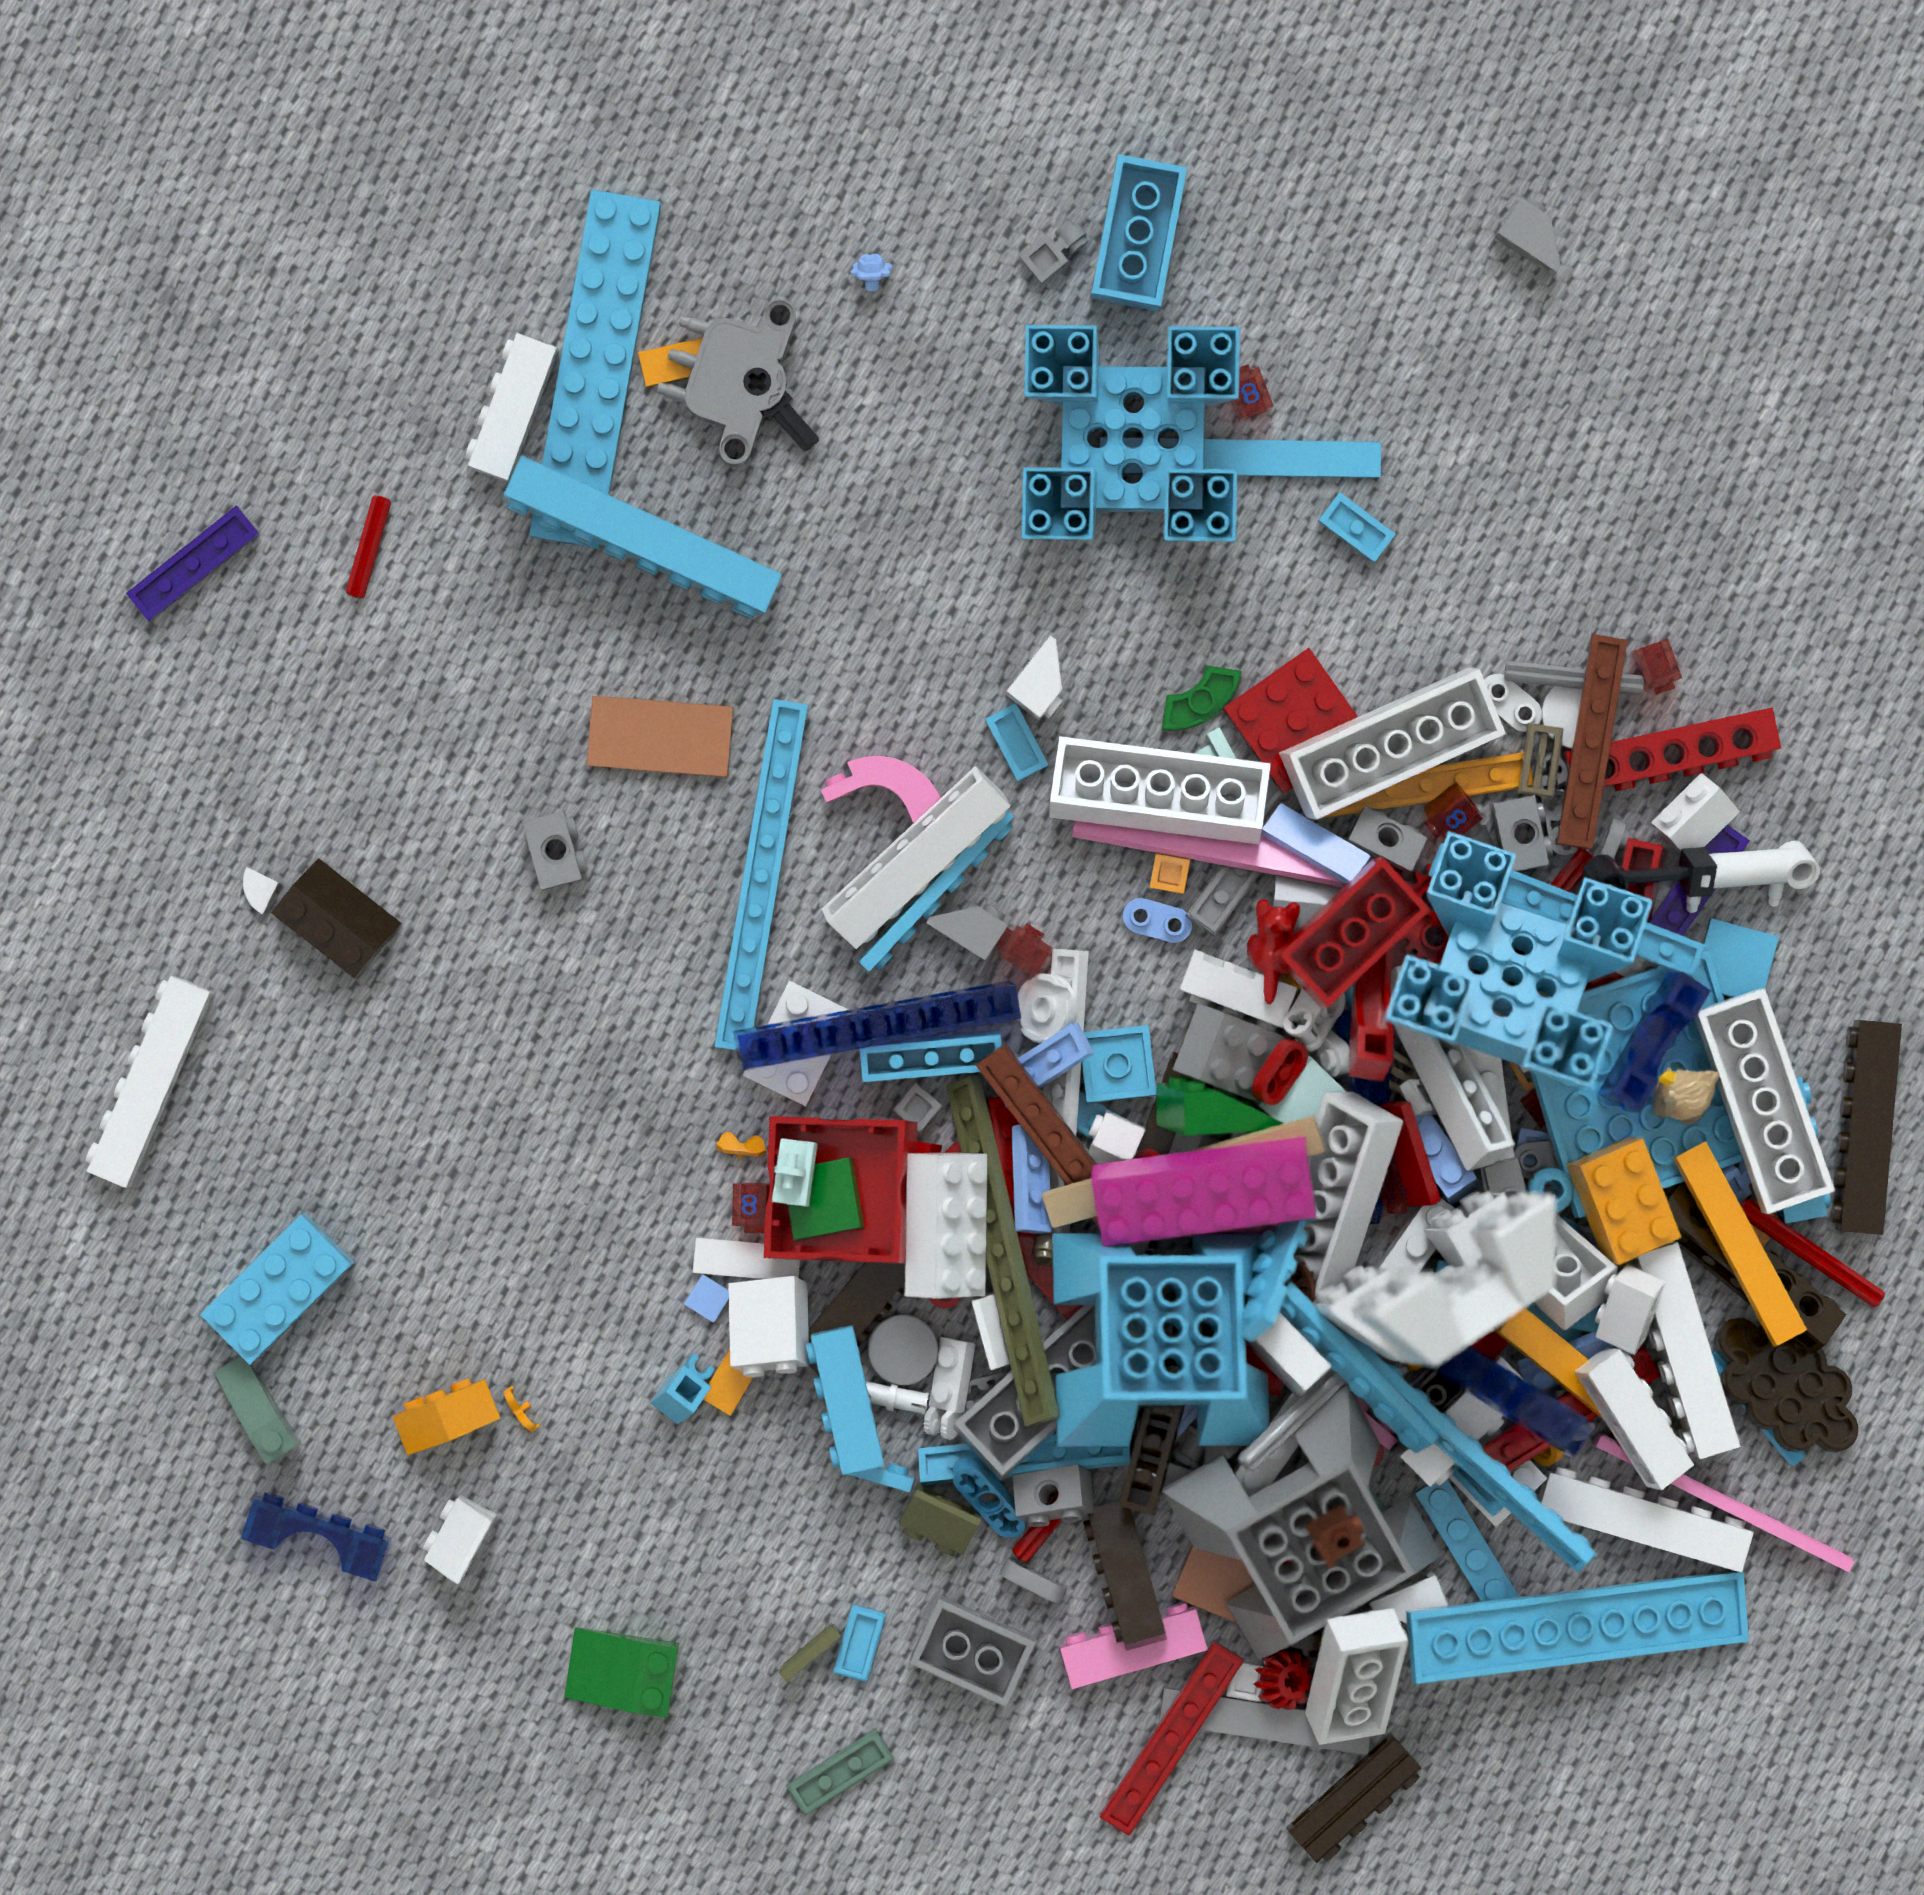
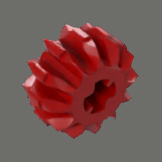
[1253,1650,1314,1710]

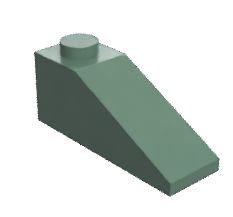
[214,1356,301,1465]

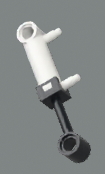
[1583,841,1820,913]

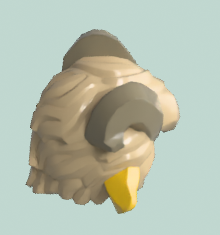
[1652,1068,1720,1124]

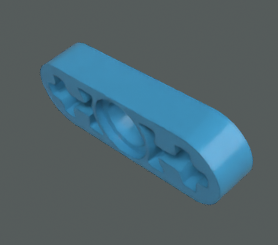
[953,1457,1025,1538]

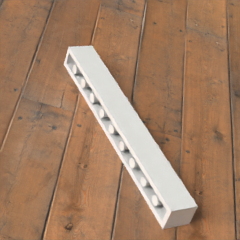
[1233,1198,1456,1497]

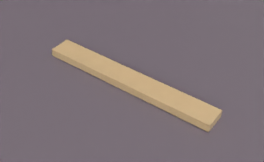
[1042,1115,1325,1228]

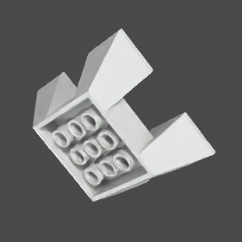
[1312,1190,1556,1366]

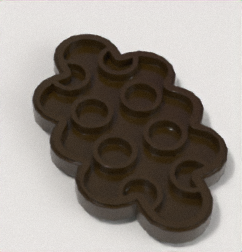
[1714,1318,1859,1453]

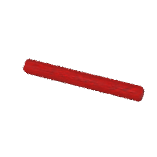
[1741,1199,1885,1307]

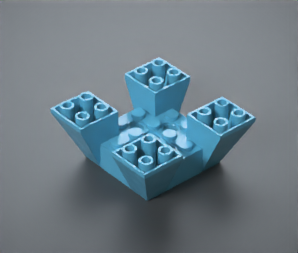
[1022,325,1240,542]
[1385,831,1653,1091]
[1052,1233,1269,1447]

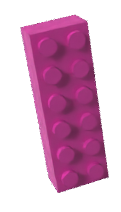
[1092,1137,1316,1247]

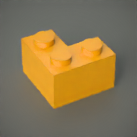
[392,1378,500,1455]

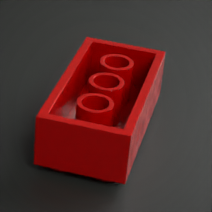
[1272,857,1431,1008]

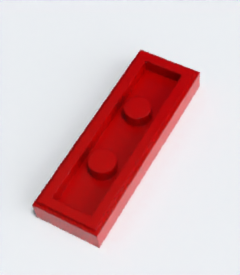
[1378,1101,1441,1206]

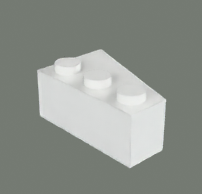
[1180,949,1300,1033]

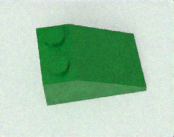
[1156,1076,1283,1136]
[564,1627,679,1718]

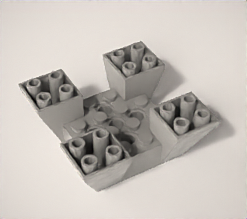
[1161,1383,1442,1660]

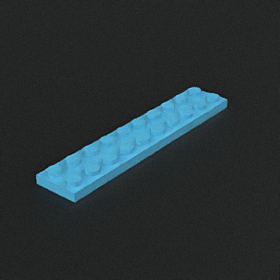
[529,189,661,549]
[1406,1571,1749,1684]

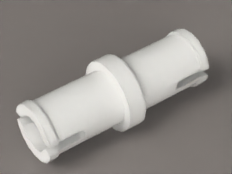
[866,1381,929,1415]

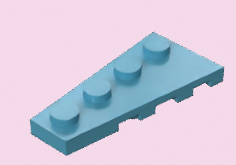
[1240,1211,1317,1342]

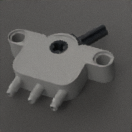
[656,299,819,468]

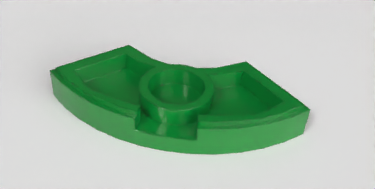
[1161,665,1242,731]

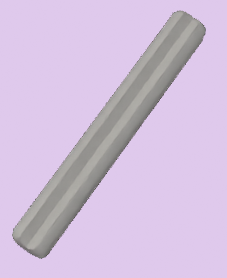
[1504,661,1644,695]
[1238,1369,1347,1472]

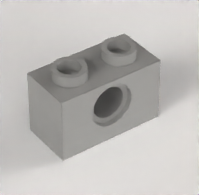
[1490,795,1553,871]
[1345,806,1427,881]
[522,811,588,891]
[1012,1464,1094,1527]

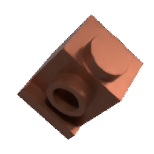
[1304,1504,1366,1569]

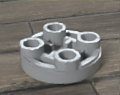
[868,1314,938,1385]

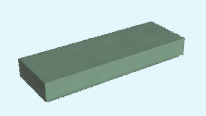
[786,1728,894,1816]

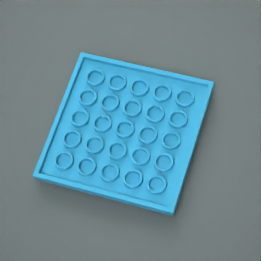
[1530,950,1743,1218]

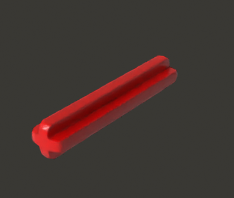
[346,495,391,599]

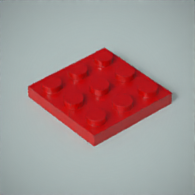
[1222,648,1358,795]

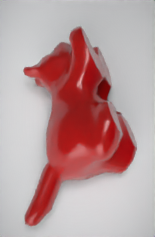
[1247,899,1300,1004]

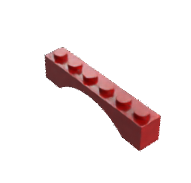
[1348,873,1402,1081]

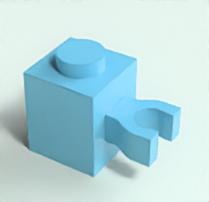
[650,1353,715,1424]

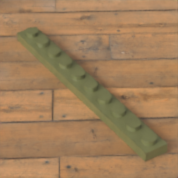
[946,1075,1060,1427]

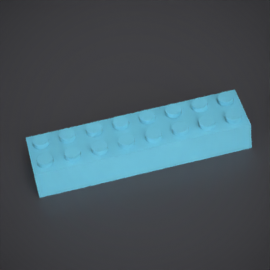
[501,455,782,619]

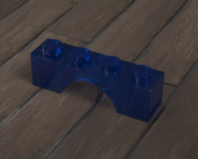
[1598,972,1711,1113]
[241,1492,392,1582]

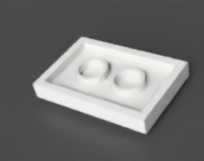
[743,980,853,1106]

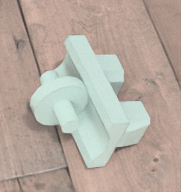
[772,1138,818,1207]

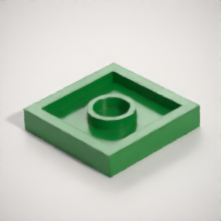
[788,1157,865,1241]

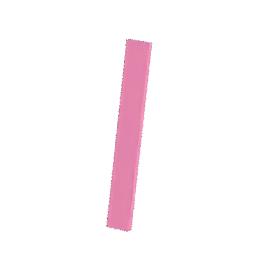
[1072,821,1346,888]
[1592,1432,1854,1572]

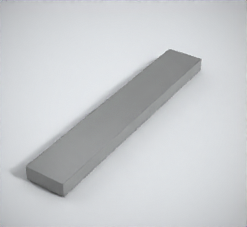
[1158,1687,1371,1756]

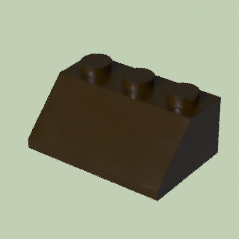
[271,858,402,979]

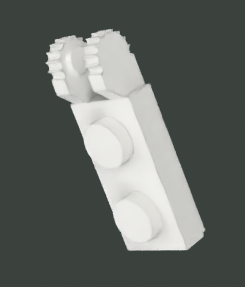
[923,1337,976,1440]

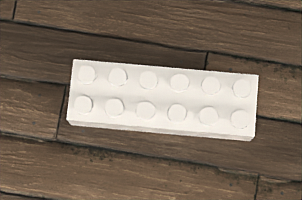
[1279,668,1506,820]
[1049,736,1270,845]
[1692,989,1835,1214]
[1293,1092,1403,1301]
[1625,1241,1740,1459]

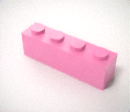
[1059,1602,1208,1689]

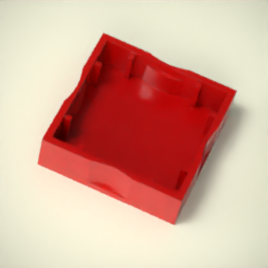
[763,1116,917,1264]

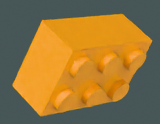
[1566,1137,1681,1265]

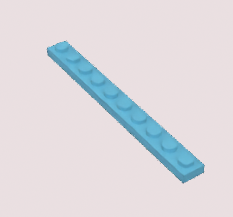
[714,699,808,1053]
[1335,1326,1596,1573]

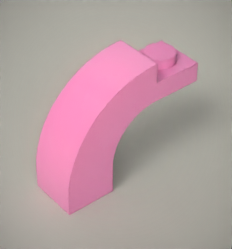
[821,756,941,823]

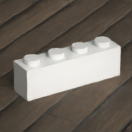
[465,333,559,483]
[1574,1347,1694,1490]

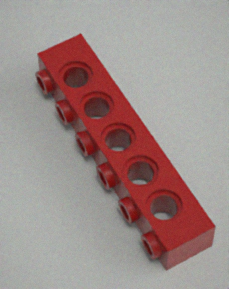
[1562,707,1782,792]

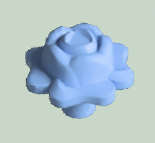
[850,254,892,291]

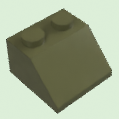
[899,1483,982,1556]

